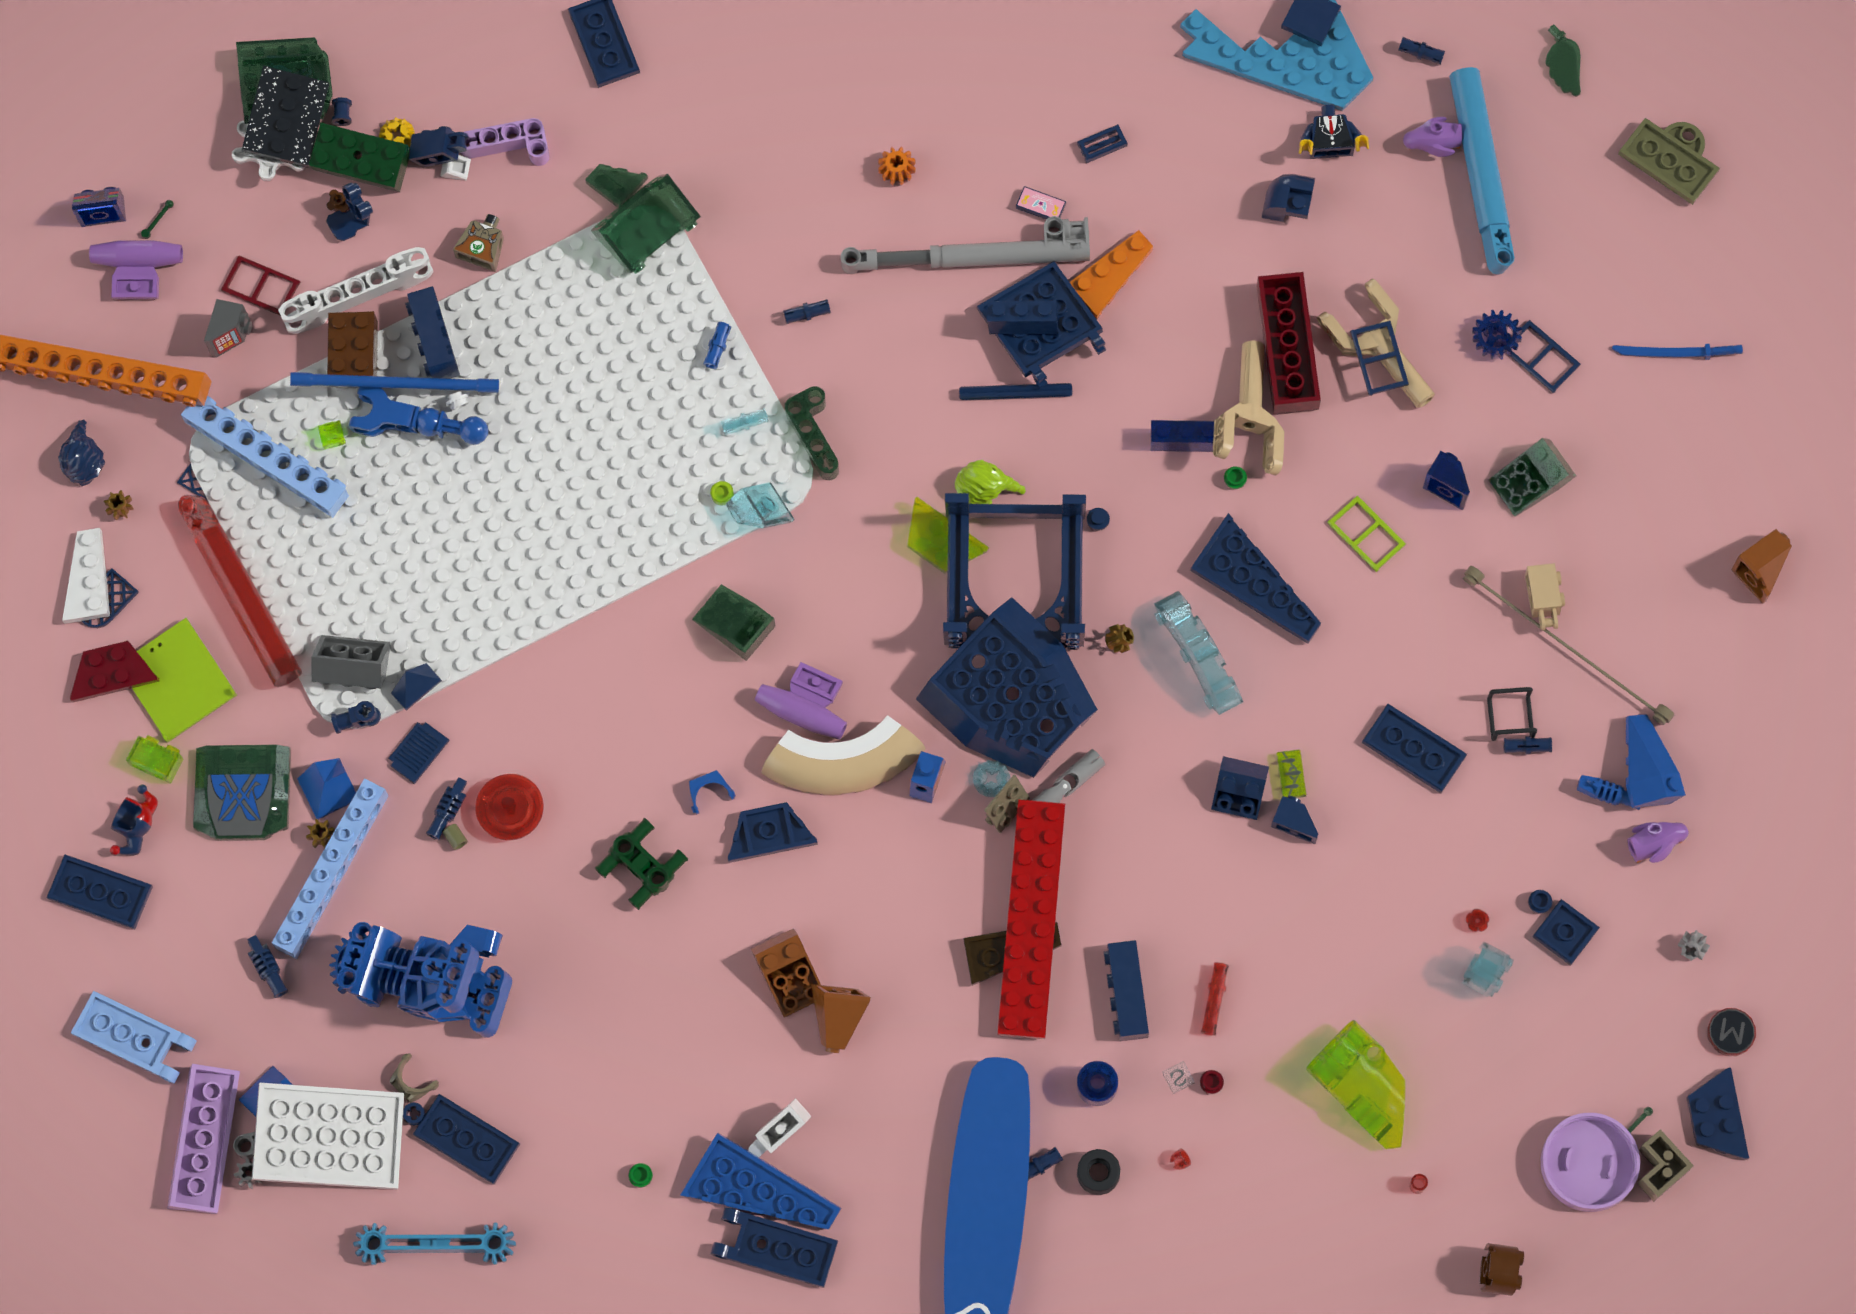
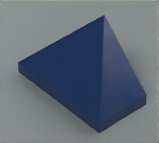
[391,663,442,711]

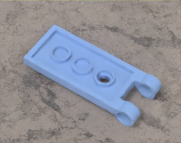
[71,991,197,1084]

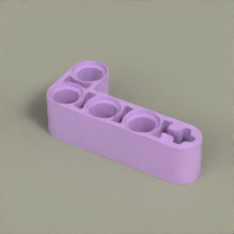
[460,118,550,166]

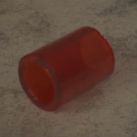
[1409,1174,1428,1194]

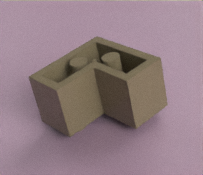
[1638,1129,1694,1202]

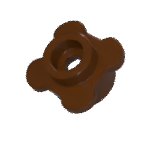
[326,189,349,212]

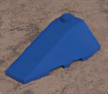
[1626,714,1686,808]

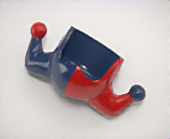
[110,784,158,856]

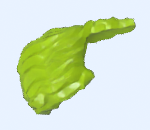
[955,460,1026,504]

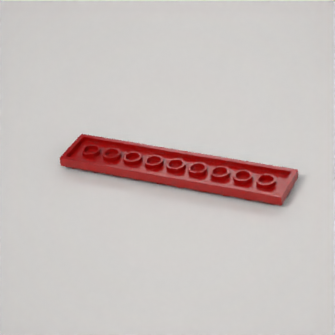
[997,799,1066,1039]

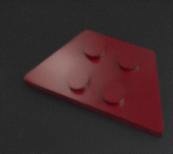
[70,641,159,703]

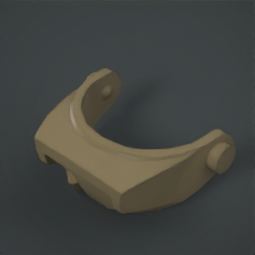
[390,1053,439,1103]

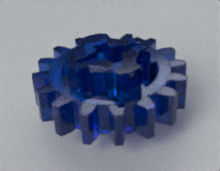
[1472,310,1522,360]

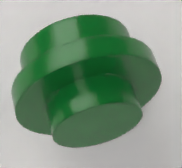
[1224,466,1247,489]
[628,1163,653,1188]

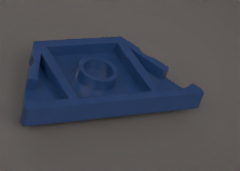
[728,802,818,863]
[1687,1067,1749,1160]

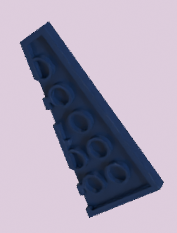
[1190,513,1321,644]

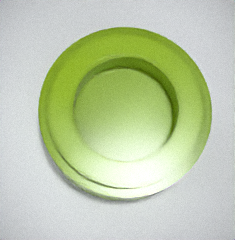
[710,481,734,506]

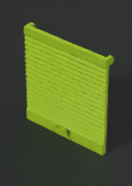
[132,618,237,742]

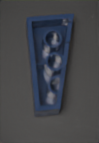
[405,286,460,379]

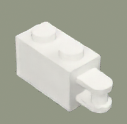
[748,1098,811,1157]

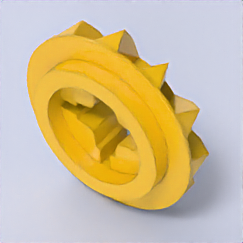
[379,117,415,147]

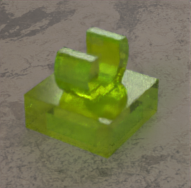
[318,420,346,450]

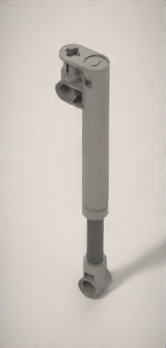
[841,216,1090,274]

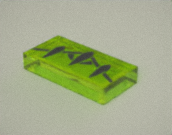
[1276,750,1307,798]

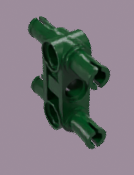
[595,818,688,910]

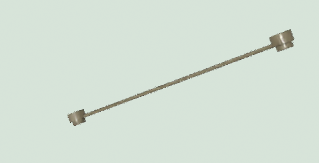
[1463,566,1674,725]

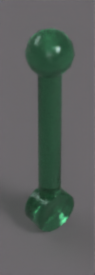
[1627,1107,1653,1133]

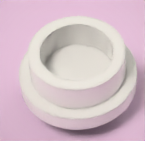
[446,391,469,411]

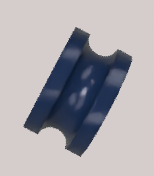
[403,1102,426,1126]

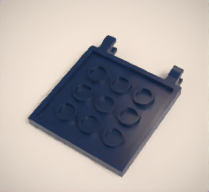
[977,261,1106,389]

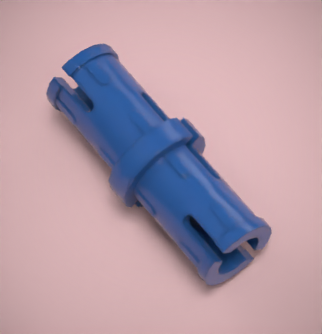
[703,322,732,369]

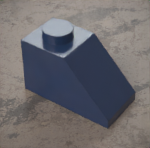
[1271,796,1318,844]

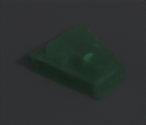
[585,164,648,209]

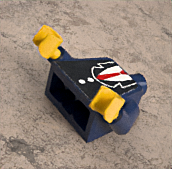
[1299,105,1369,159]

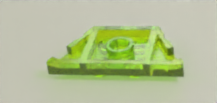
[907,497,989,574]

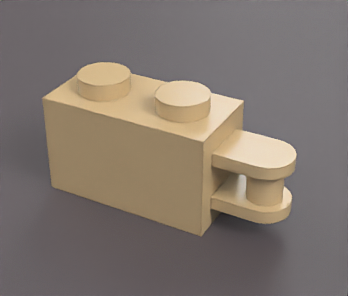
[1525,563,1565,630]

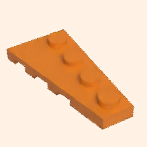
[1070,230,1153,319]

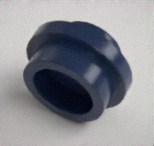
[1087,508,1110,531]
[1528,890,1552,914]

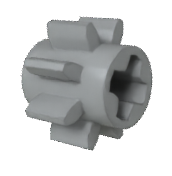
[1678,930,1710,961]
[234,1158,262,1189]

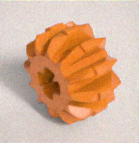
[878,146,916,186]

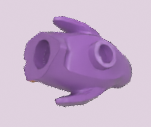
[1403,117,1462,157]
[1627,822,1689,863]

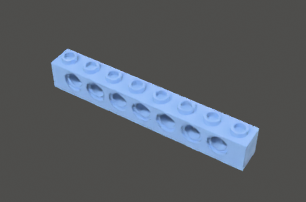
[181,396,349,518]
[272,778,389,959]

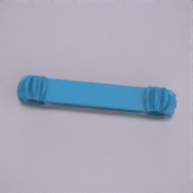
[353,1223,516,1265]

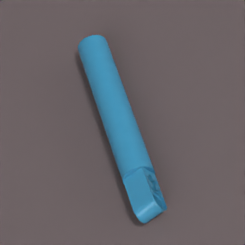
[1449,67,1515,275]

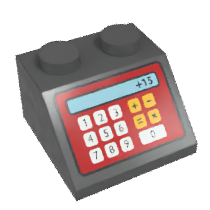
[204,299,252,358]

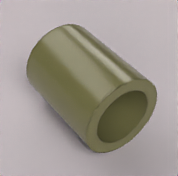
[443,824,468,850]

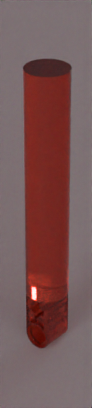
[178,495,302,687]

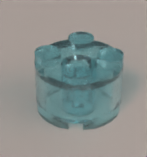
[1462,941,1514,997]

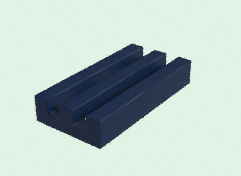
[1077,124,1128,163]

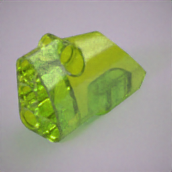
[1306,1020,1405,1149]

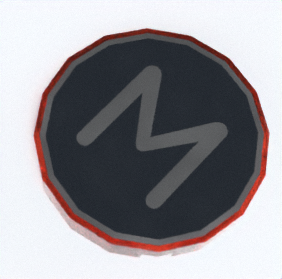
[1707,1008,1756,1056]

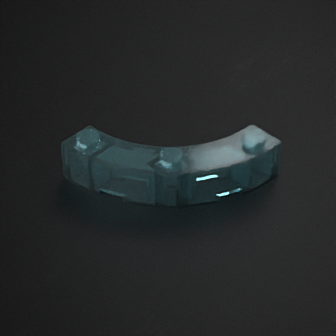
[1154,591,1243,715]

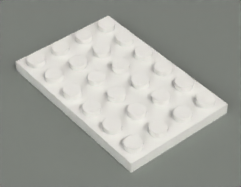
[252,1083,404,1190]

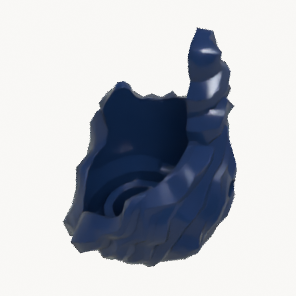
[58,419,105,486]

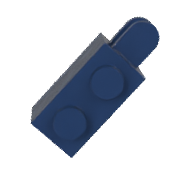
[409,126,468,168]

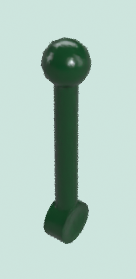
[141,200,174,239]

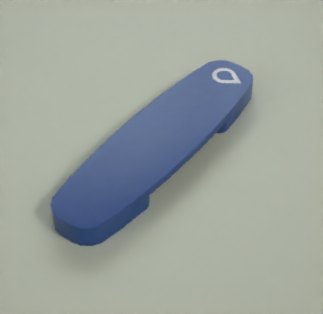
[944,1057,1030,1314]

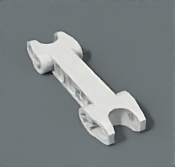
[278,247,434,334]

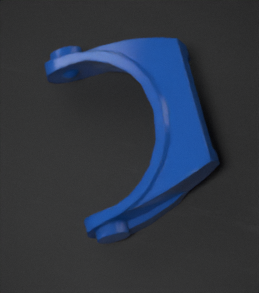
[689,770,736,815]

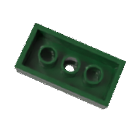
[309,122,410,192]

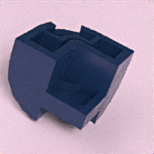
[1262,174,1315,222]

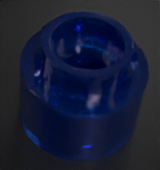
[1077,1061,1118,1106]

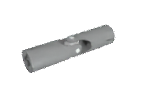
[1032,749,1105,803]

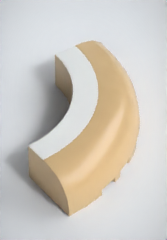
[761,715,926,796]

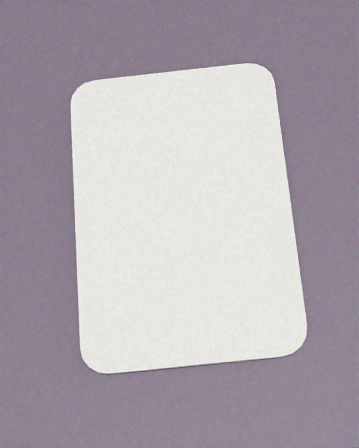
[189,206,813,729]

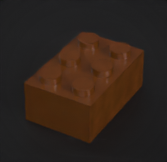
[327,311,378,387]

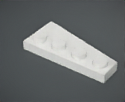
[62,528,110,624]

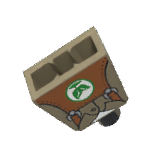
[453,214,504,272]

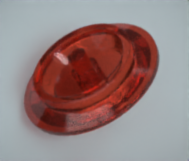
[475,774,544,841]

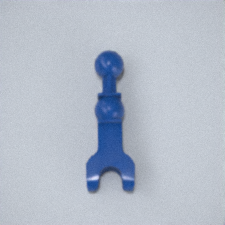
[348,387,488,445]

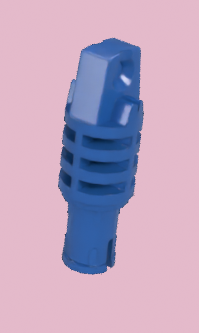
[1577,775,1640,810]

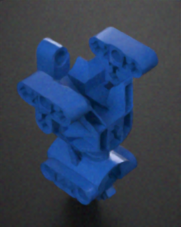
[329,922,512,1038]

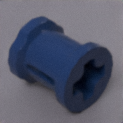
[331,97,352,126]

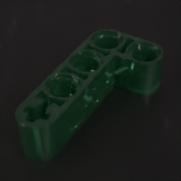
[784,386,839,480]

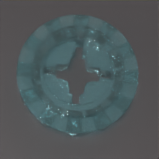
[973,760,1011,797]

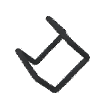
[1487,687,1537,741]

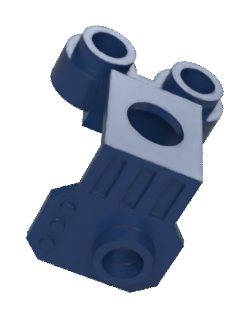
[326,183,373,241]

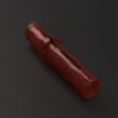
[1201,962,1229,1036]

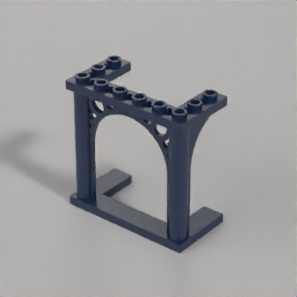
[943,493,1086,650]

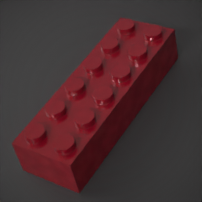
[1256,272,1321,414]

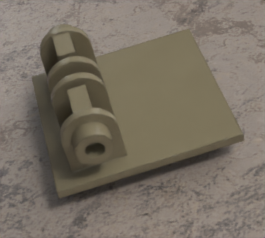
[984,775,1030,833]

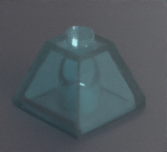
[725,482,795,528]

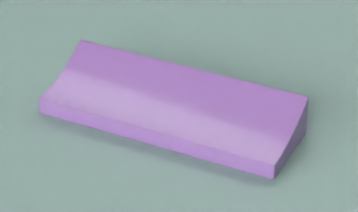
[167,1064,240,1214]

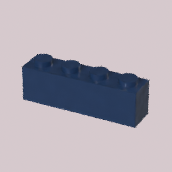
[1103,940,1149,1041]

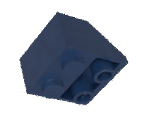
[1211,756,1269,820]

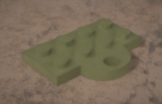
[1618,118,1720,205]

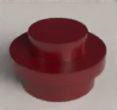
[1200,1070,1224,1094]

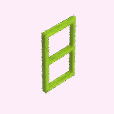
[1327,495,1406,572]

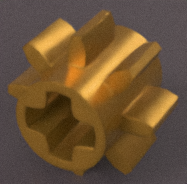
[104,490,134,520]
[1105,624,1134,653]
[306,819,335,849]

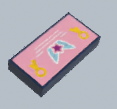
[1016,186,1066,220]

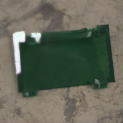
[591,173,701,274]

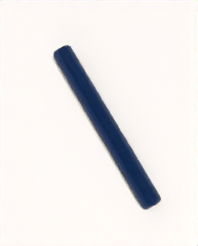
[959,383,1073,400]

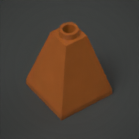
[812,984,871,1053]

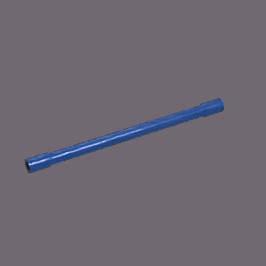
[290,372,499,393]

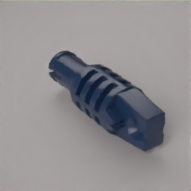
[426,777,467,840]
[248,935,288,998]

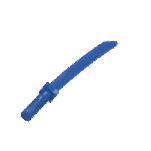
[1612,344,1743,360]

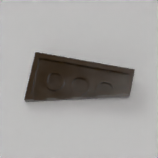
[963,922,1061,986]

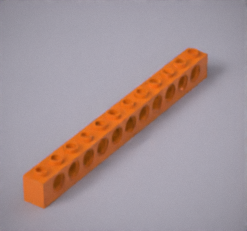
[0,335,212,407]

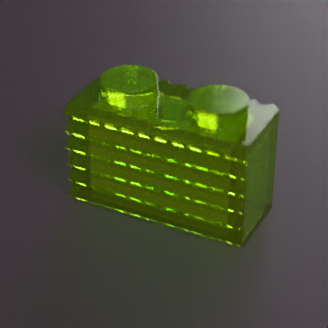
[126,735,184,784]

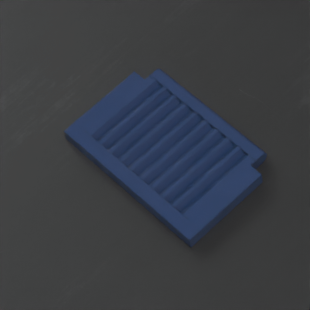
[388,722,450,784]

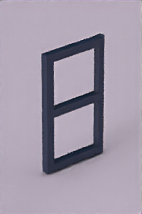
[1501,320,1581,393]
[1350,321,1409,396]

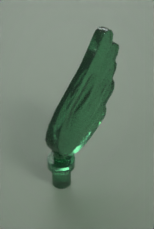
[1545,24,1581,97]

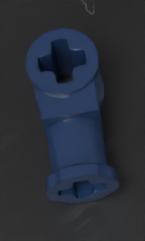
[331,701,381,734]

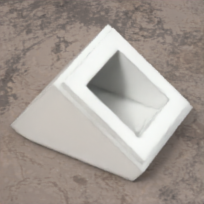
[440,155,471,181]

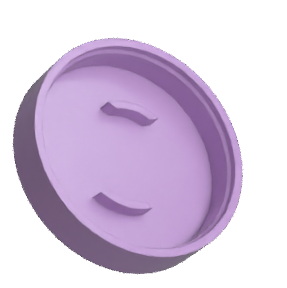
[1540,1113,1640,1212]

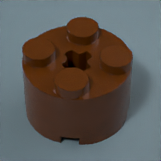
[1480,1243,1524,1296]

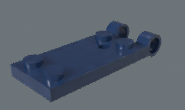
[710,1207,838,1288]

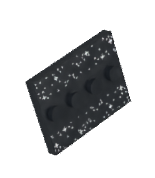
[242,65,329,168]

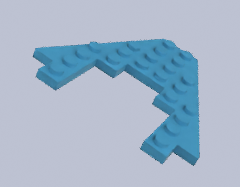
[1180,0,1373,111]

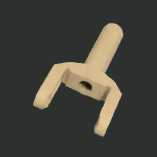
[1317,278,1435,408]
[1213,341,1284,476]

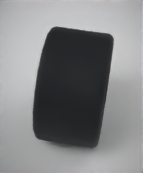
[1077,1149,1121,1195]

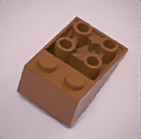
[751,928,821,1018]

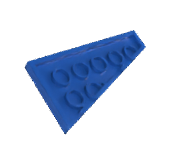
[680,1133,842,1230]

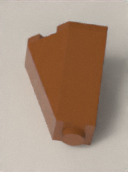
[1731,529,1792,603]

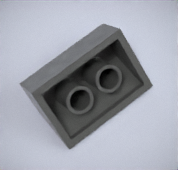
[311,635,390,689]

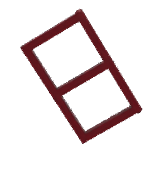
[221,255,301,316]

